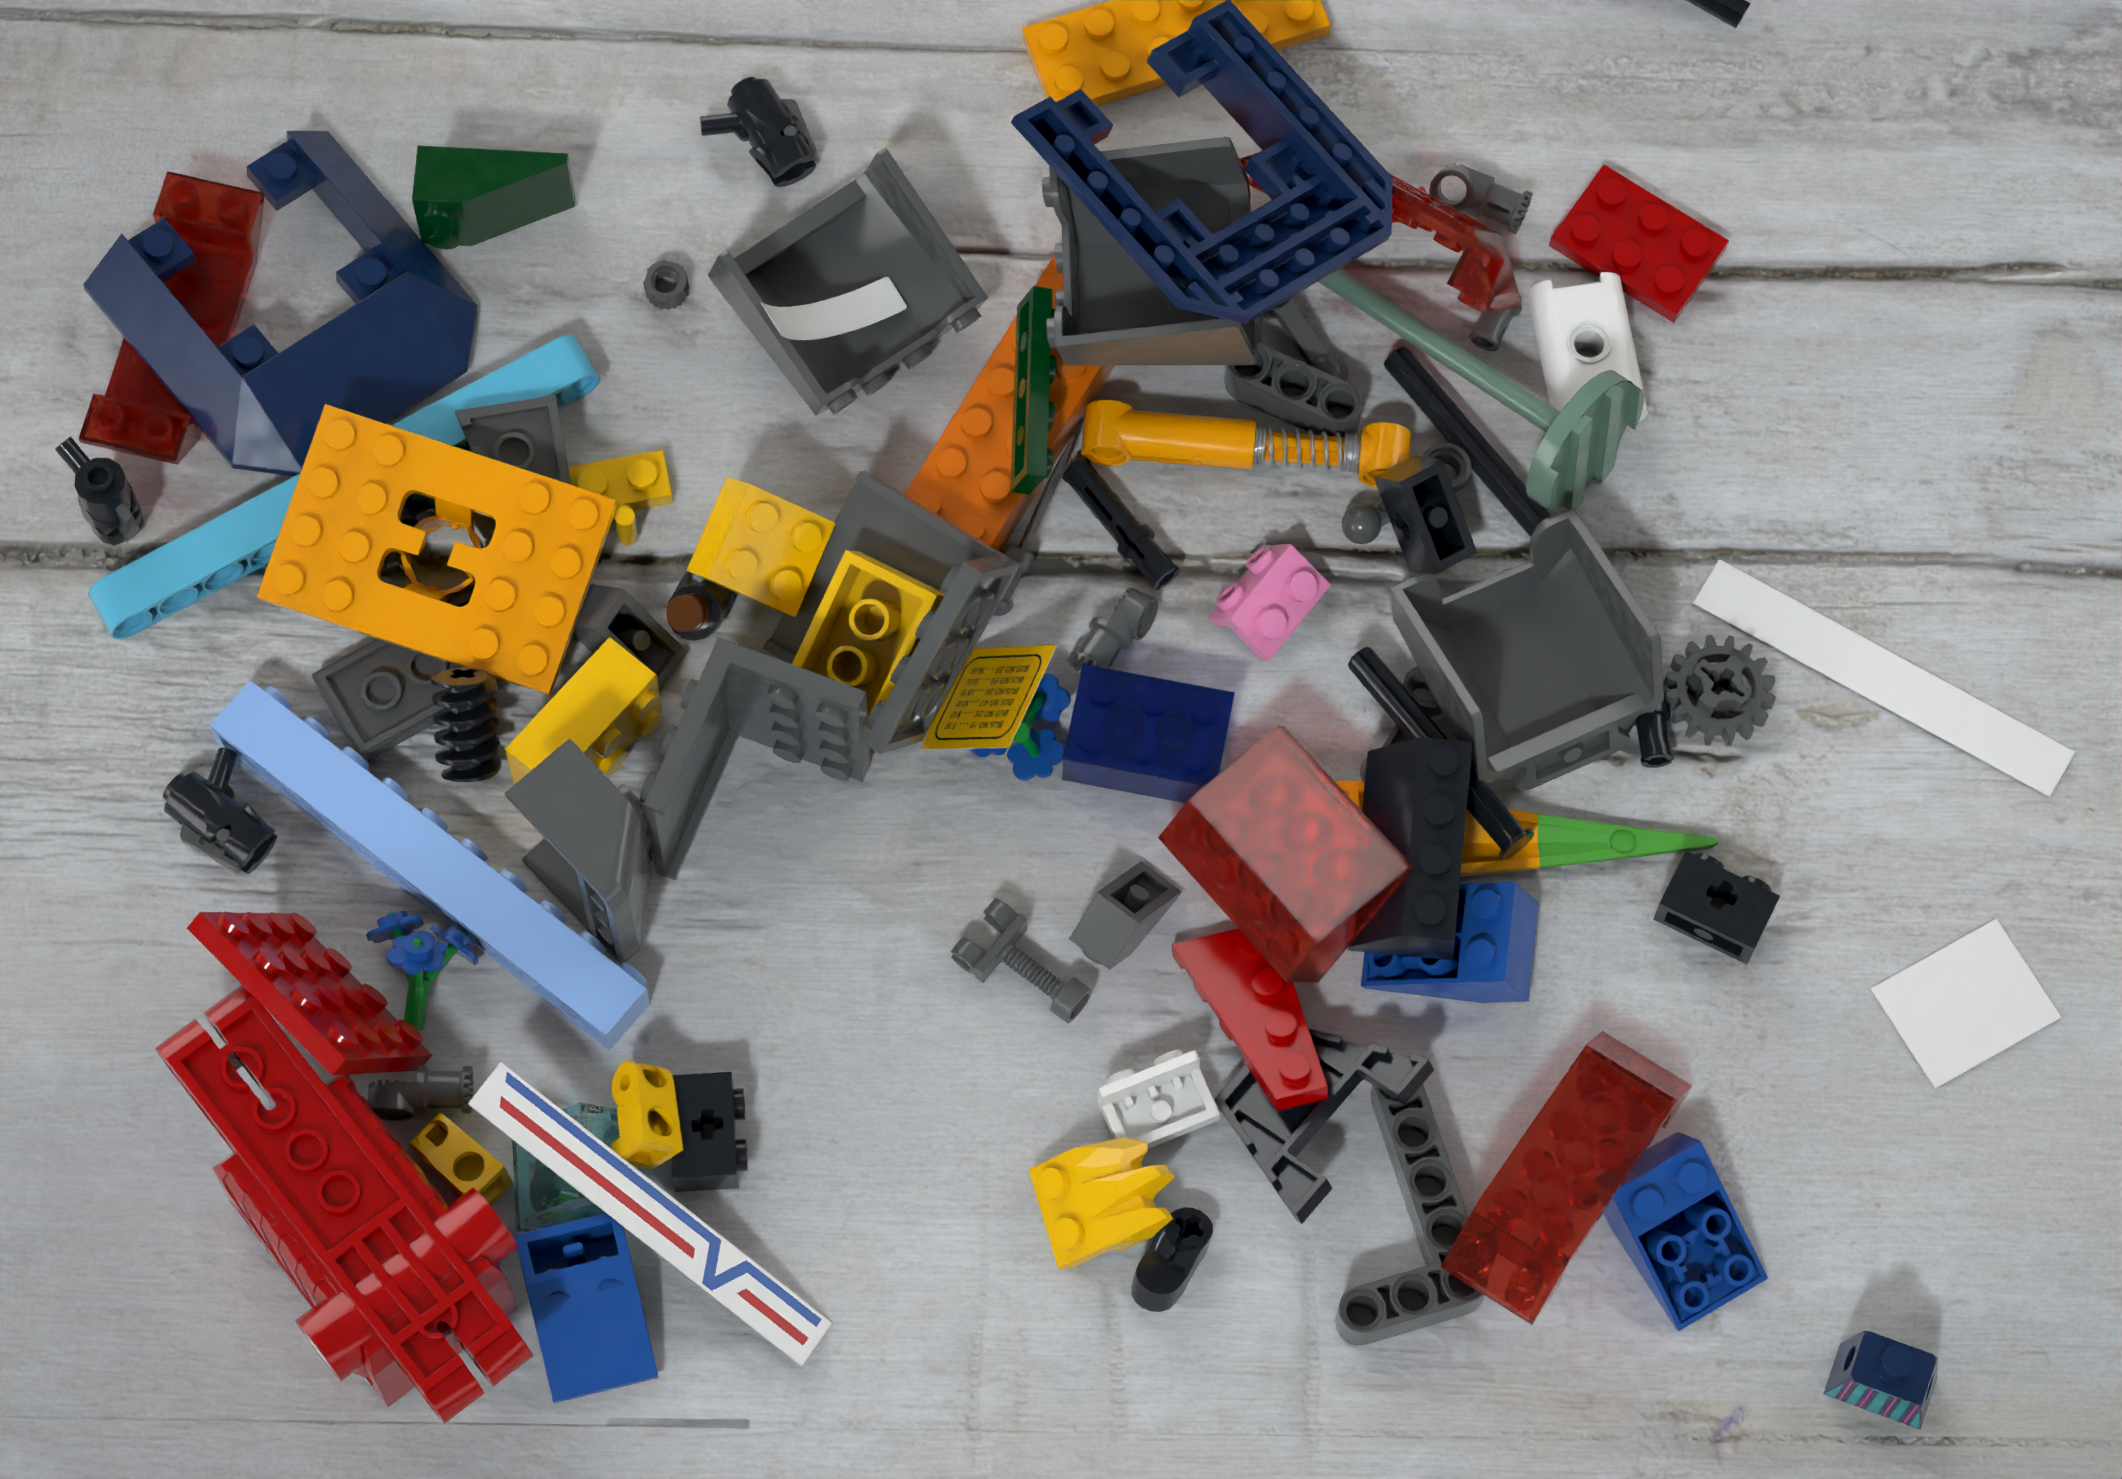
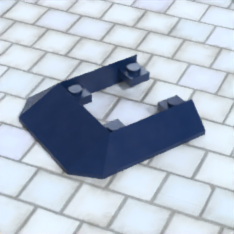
[1011,0,1393,324]
[83,131,477,476]

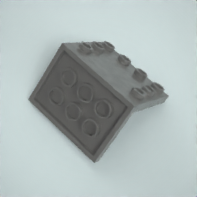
[763,471,1021,754]
[640,637,871,881]

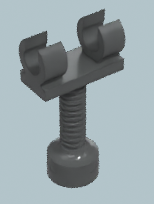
[950,898,1092,1023]

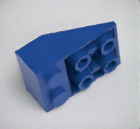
[1361,882,1539,1003]
[1589,1131,1768,1331]
[514,1213,659,1403]

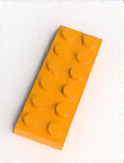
[1022,0,1331,106]

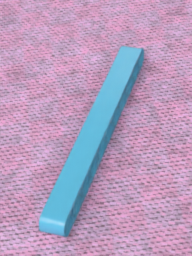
[88,335,601,639]

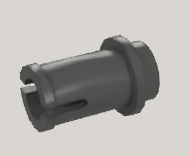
[1469,284,1522,352]

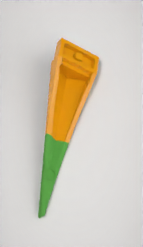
[1305,781,1718,887]

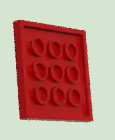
[187,911,433,1076]

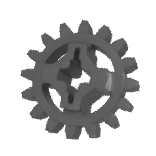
[1663,635,1776,747]

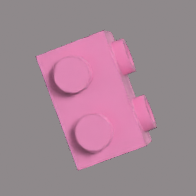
[1208,543,1331,660]

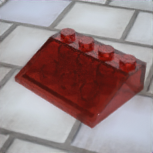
[1158,725,1414,983]

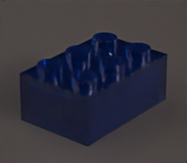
[1062,664,1235,809]

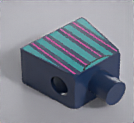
[1823,1331,1938,1430]

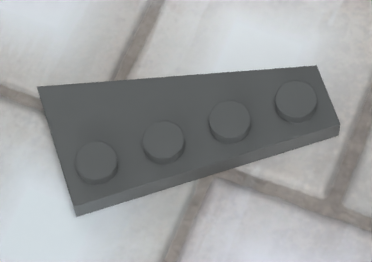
[455,395,571,485]

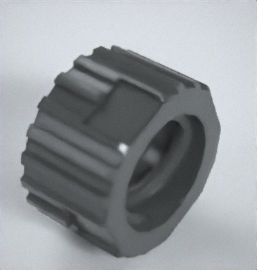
[643,260,689,310]

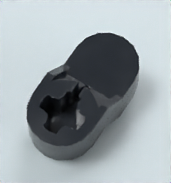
[1131,1207,1213,1312]

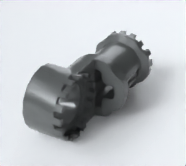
[1429,163,1533,234]
[1067,588,1158,684]
[367,1066,474,1121]

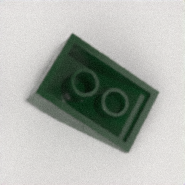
[412,145,575,250]

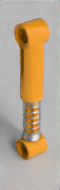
[1081,400,1411,488]

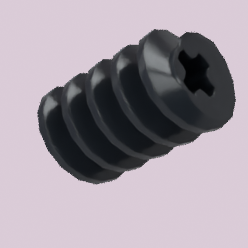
[431,667,501,782]

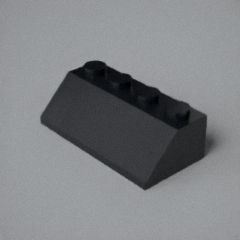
[1348,737,1473,960]

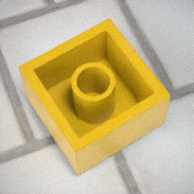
[686,477,836,617]

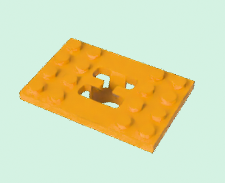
[257,404,618,696]

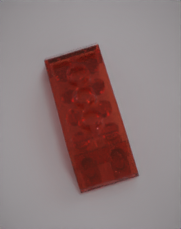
[1240,151,1521,314]
[78,171,265,465]
[1441,1031,1692,1325]

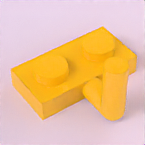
[568,450,673,546]

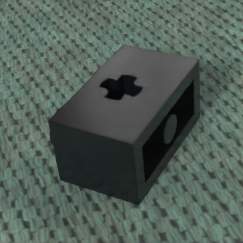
[1373,455,1478,574]
[1653,851,1780,965]
[671,1072,748,1192]

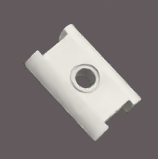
[1527,272,1648,422]

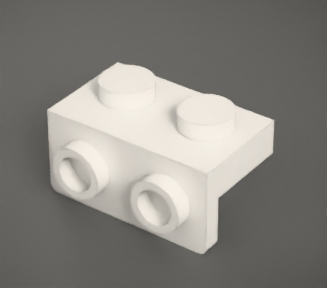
[1098,1050,1220,1149]

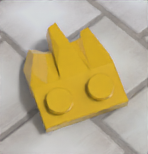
[1028,1137,1176,1269]

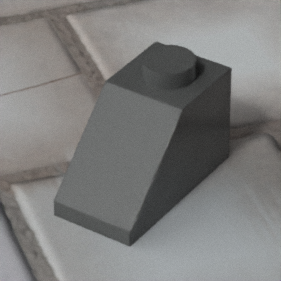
[573,584,688,692]
[1069,861,1182,970]

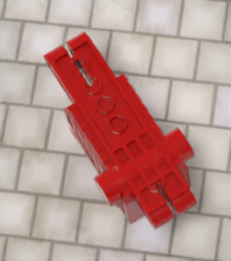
[155,985,533,1424]

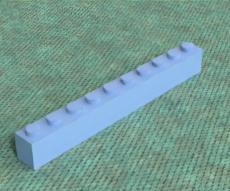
[209,680,650,1051]

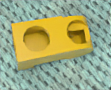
[611,1060,683,1170]
[409,1113,513,1206]

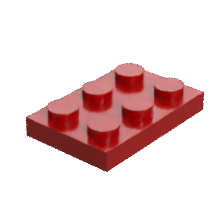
[1549,164,1729,323]

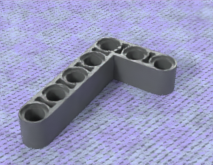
[1335,1084,1489,1346]

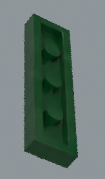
[1010,286,1057,495]

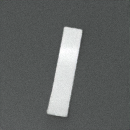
[761,277,907,340]

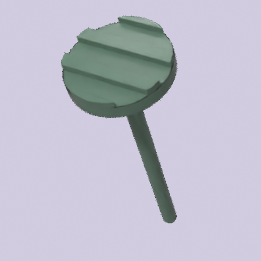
[1318,268,1644,513]

